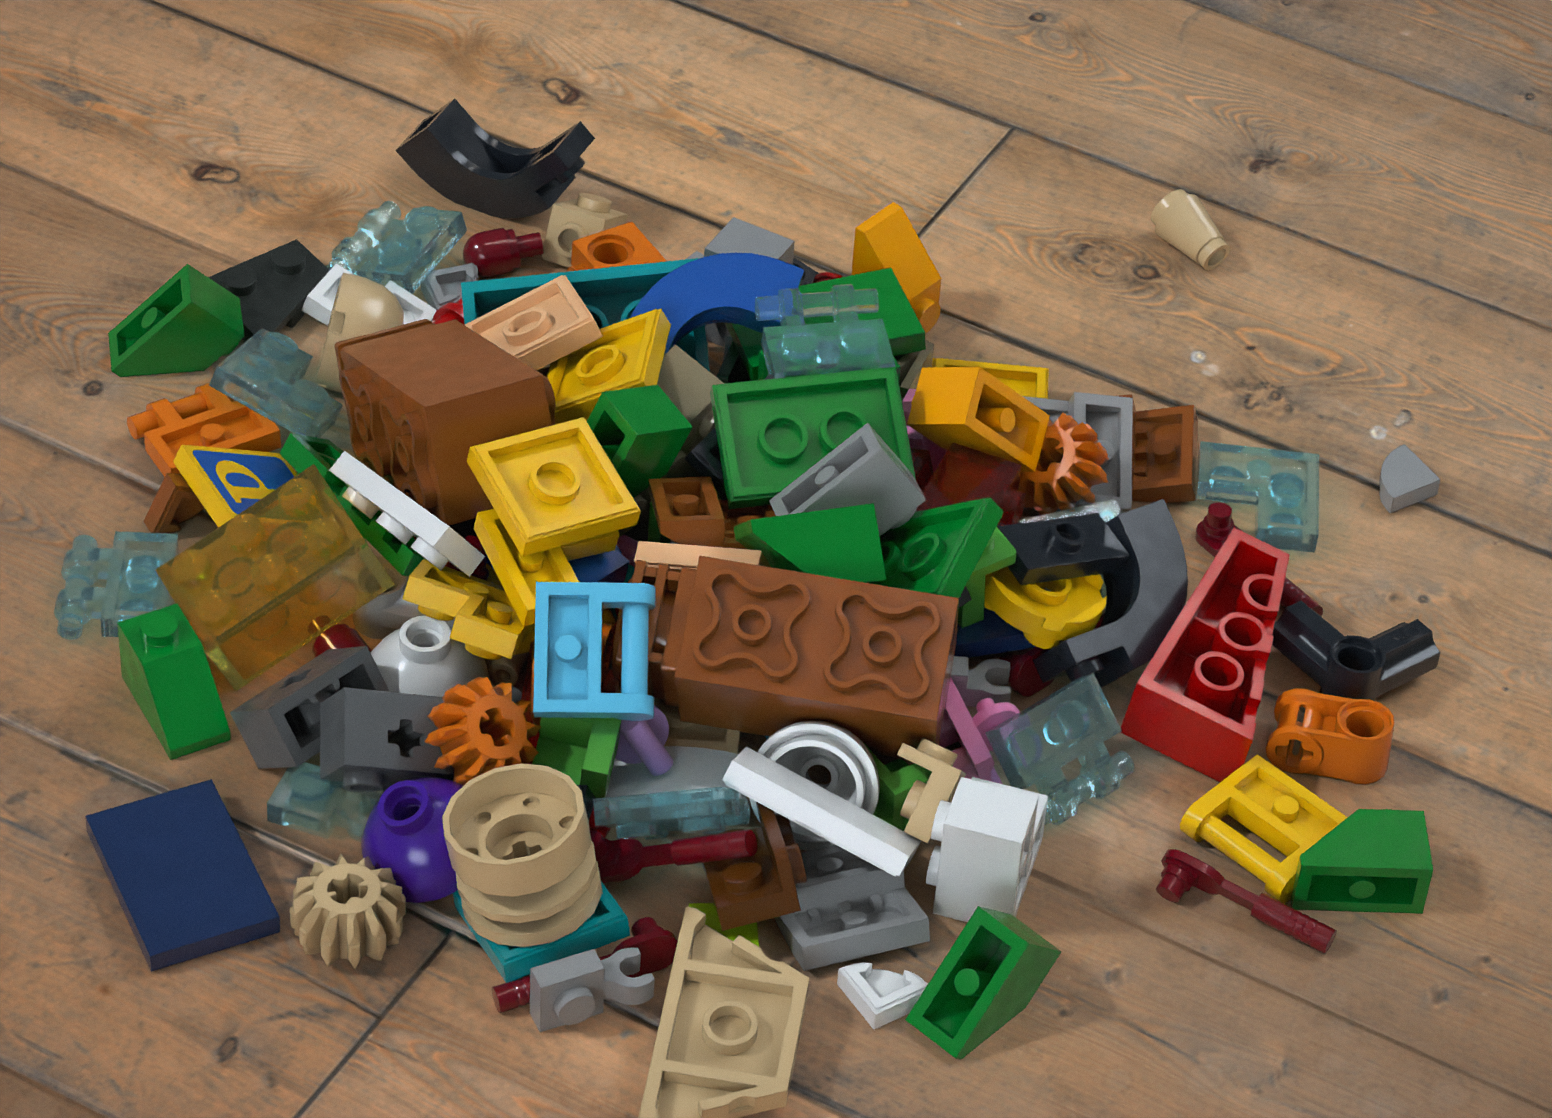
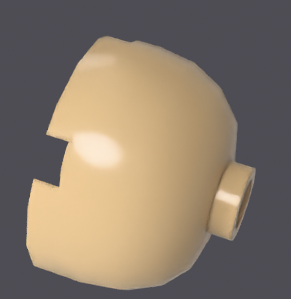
[314,272,404,392]

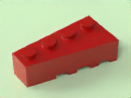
[1119,528,1290,782]

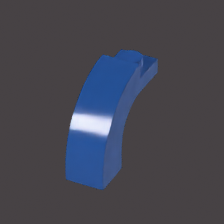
[630,252,805,355]

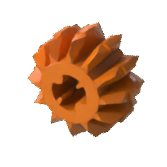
[1003,412,1109,519]
[424,677,541,786]

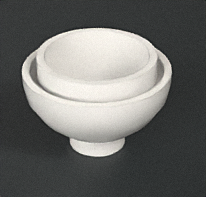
[371,616,490,697]
[749,720,879,851]

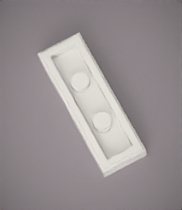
[722,746,921,877]

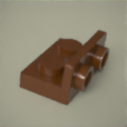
[702,801,807,931]

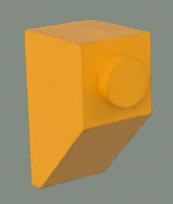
[851,202,942,333]
[907,367,1050,472]

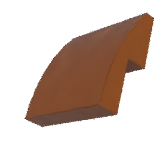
[1119,394,1198,503]
[648,477,776,549]

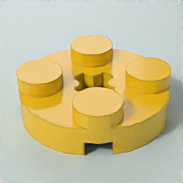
[984,567,1107,649]

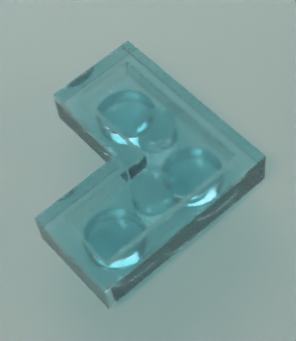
[209,328,343,438]
[1196,441,1319,553]

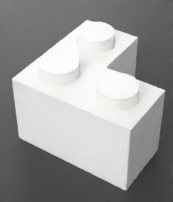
[926,777,1048,922]

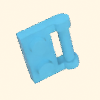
[533,582,656,721]

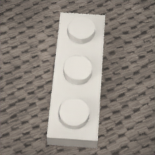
[329,451,485,577]

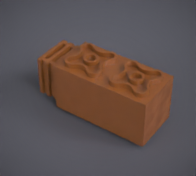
[335,319,556,526]
[612,556,959,759]

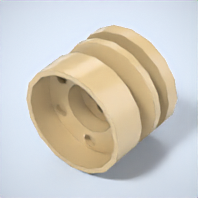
[442,763,602,947]

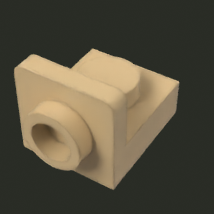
[897,738,966,845]

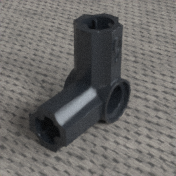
[1272,601,1440,701]

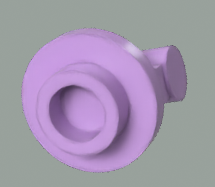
[616,704,673,776]

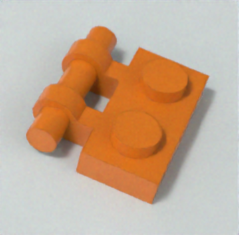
[127,379,281,477]

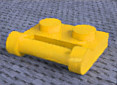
[1180,754,1348,903]

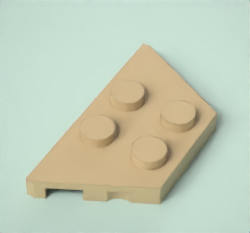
[638,907,809,1118]

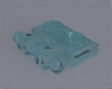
[326,201,467,294]
[755,284,895,379]
[54,531,179,640]
[985,673,1135,826]
[593,786,750,840]

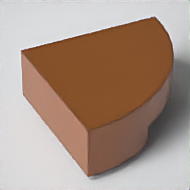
[143,473,208,535]

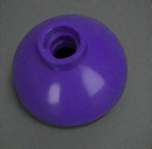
[361,778,463,903]

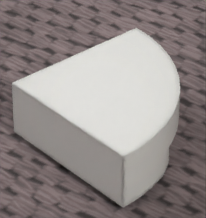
[837,962,928,1029]

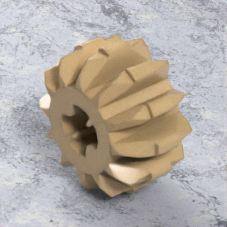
[290,854,406,969]

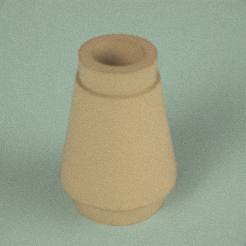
[1151,189,1230,270]

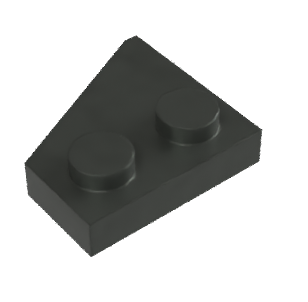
[208,239,329,358]

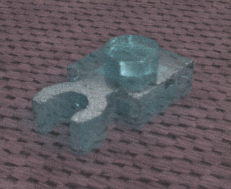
[267,762,384,842]

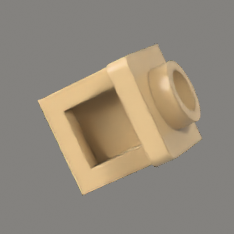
[542,193,628,267]

